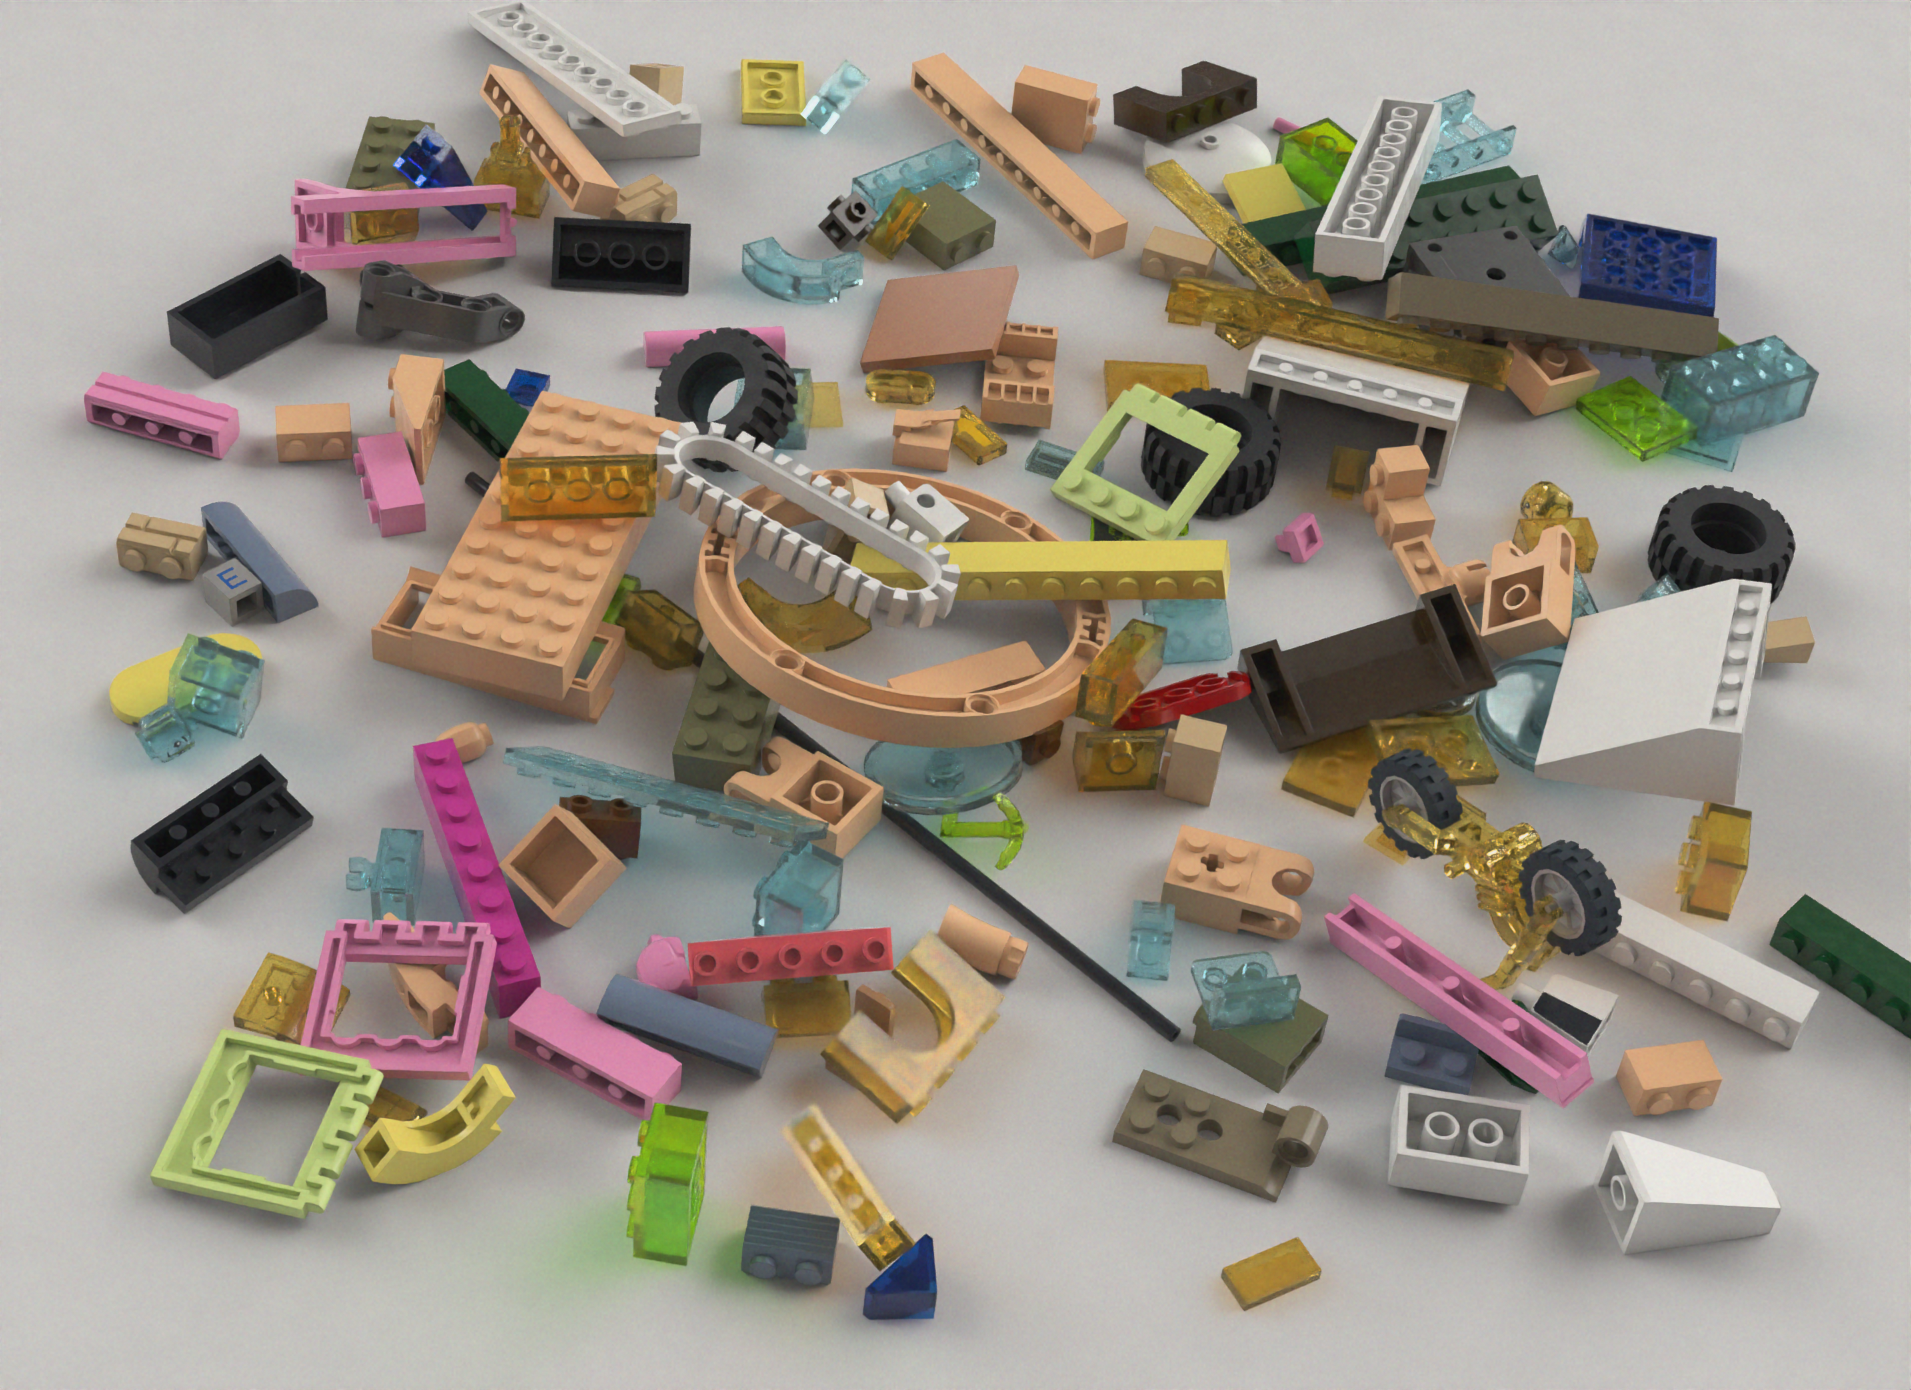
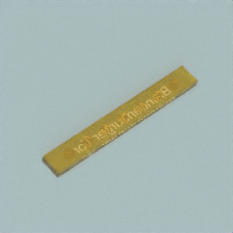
[1145,159,1326,325]

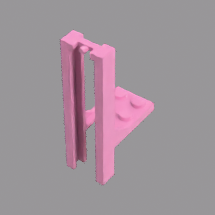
[291,179,517,271]

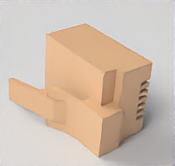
[892,408,961,472]

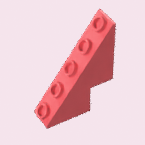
[687,927,894,986]

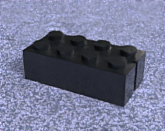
[167,254,328,379]

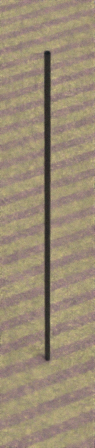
[465,472,1181,1042]

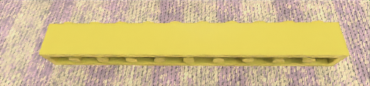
[851,540,1231,601]

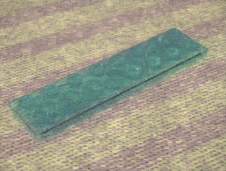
[503,746,829,848]

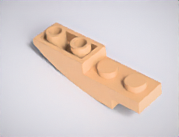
[383,912,489,1054]

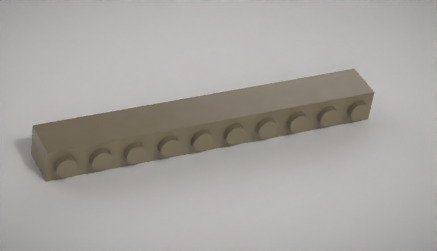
[1385,272,1719,368]

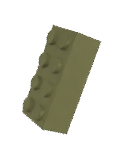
[344,116,436,235]
[672,641,781,791]

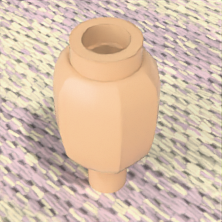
[435,722,494,764]

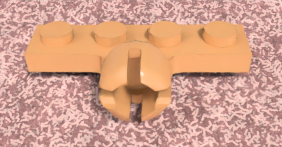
[1393,534,1491,644]

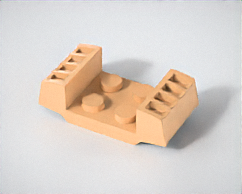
[980,321,1058,429]

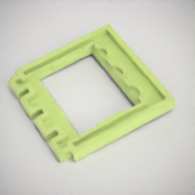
[1050,383,1241,541]
[150,1029,384,1219]

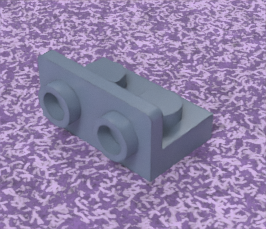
[1384,1013,1479,1095]

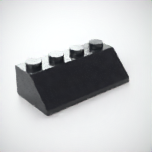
[551,217,691,293]

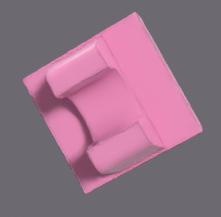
[1275,513,1324,563]

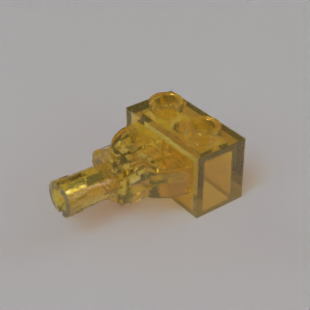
[474,115,550,219]

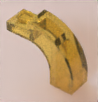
[737,577,873,654]

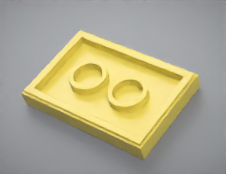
[741,59,806,126]

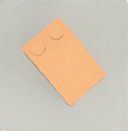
[388,354,446,485]

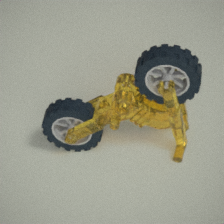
[1368,748,1622,990]

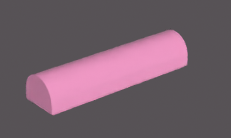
[643,326,786,367]

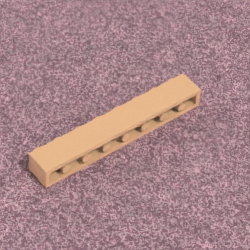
[479,64,620,219]

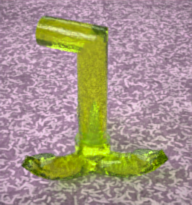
[940,793,1029,870]

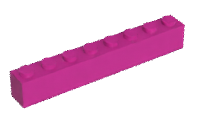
[413,738,541,1019]

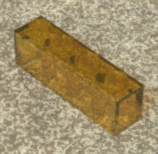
[1075,618,1168,727]
[779,1103,916,1272]

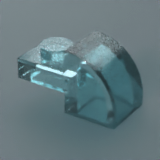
[1126,899,1175,981]

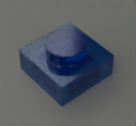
[505,368,550,407]

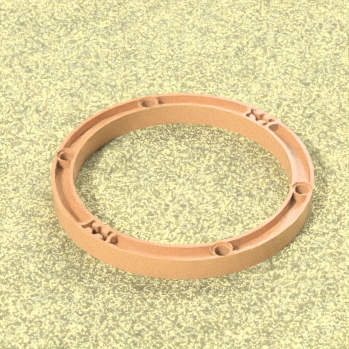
[693,468,1111,748]

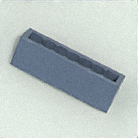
[201,502,319,623]
[596,974,779,1078]

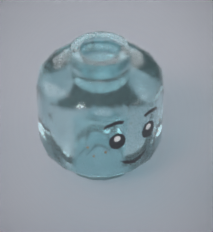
[135,703,199,763]

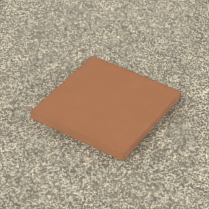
[860,265,1019,373]

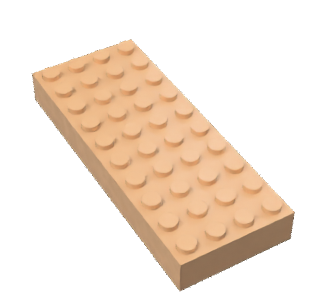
[411,391,680,701]

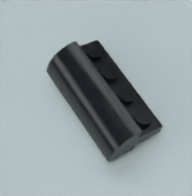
[130,754,314,914]

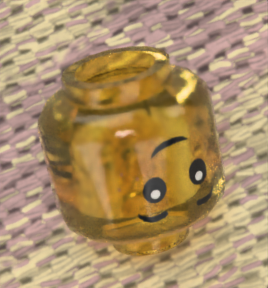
[1520,481,1574,532]

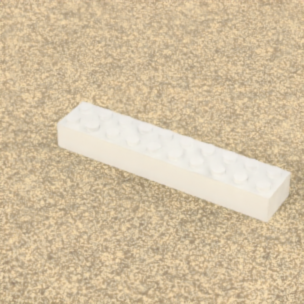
[1313,96,1442,281]

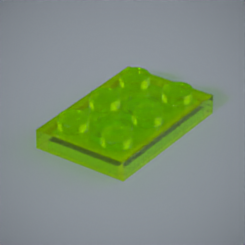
[1576,376,1698,462]

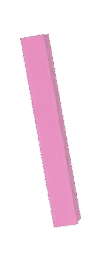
[1324,893,1594,1108]

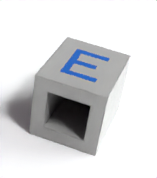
[202,558,264,627]

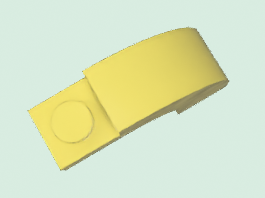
[354,1064,516,1184]

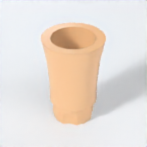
[931,904,1029,980]

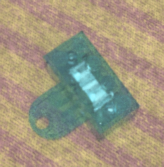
[1655,335,1819,449]

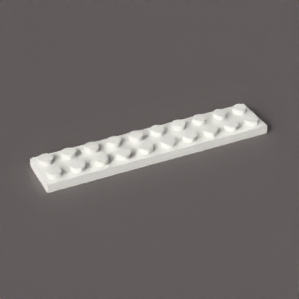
[468,0,681,138]

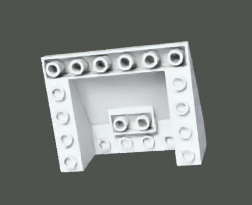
[1242,321,1474,486]
[1534,579,1772,806]

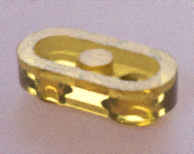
[865,369,936,405]

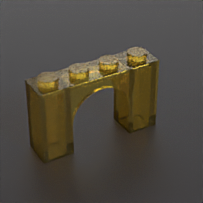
[820,929,1006,1124]

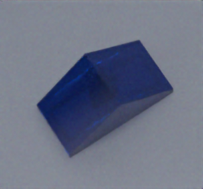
[863,1234,937,1320]

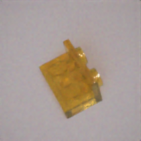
[761,975,852,1038]

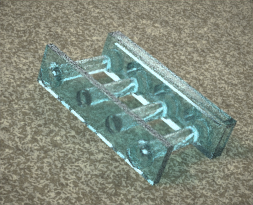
[1421,89,1517,184]

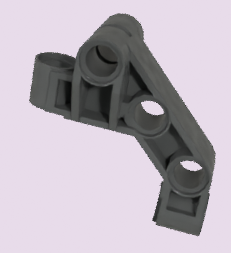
[355,260,525,343]

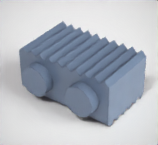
[741,1205,841,1285]

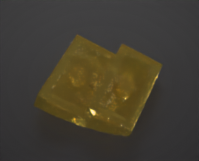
[233,952,350,1045]

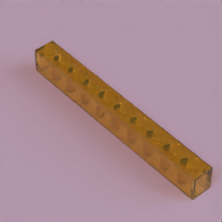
[1165,272,1514,391]

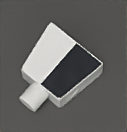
[1511,974,1619,1057]

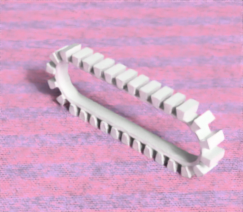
[650,422,961,628]

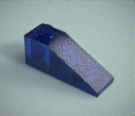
[393,125,488,231]

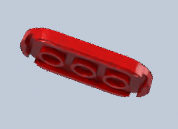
[1107,671,1252,730]

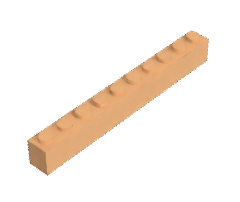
[910,53,1128,260]

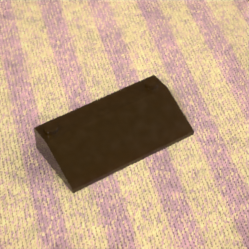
[1237,584,1498,754]

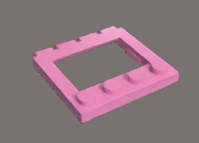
[300,919,497,1081]

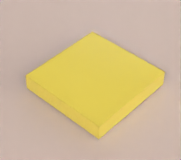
[1222,163,1306,223]

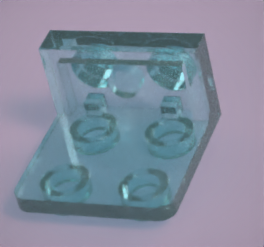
[1141,599,1233,664]
[1191,951,1301,1031]

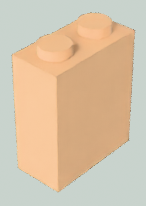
[1011,65,1100,154]

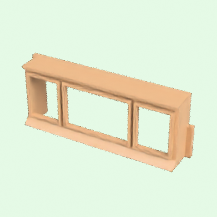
[371,566,625,724]

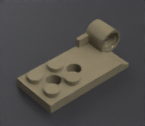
[1112,1069,1328,1203]

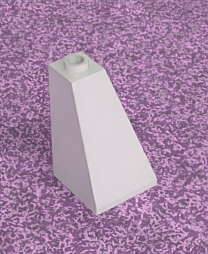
[1593,1130,1781,1255]

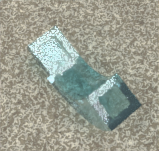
[741,236,864,304]

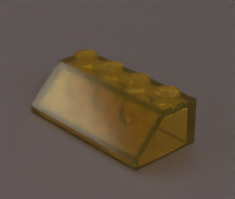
[499,454,657,522]

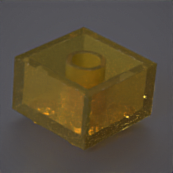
[1675,802,1752,922]

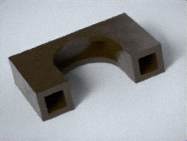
[1113,61,1257,143]

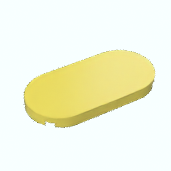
[109,633,263,728]

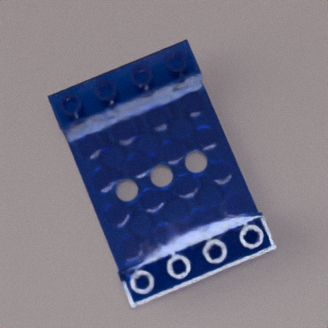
[1577,213,1717,317]

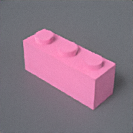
[353,431,426,538]

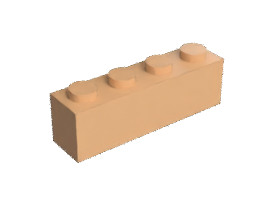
[887,640,1046,694]

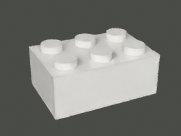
[1388,1085,1530,1206]

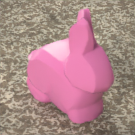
[636,934,698,1000]

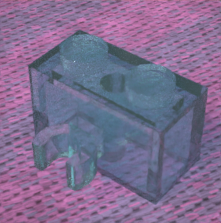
[346,828,425,926]

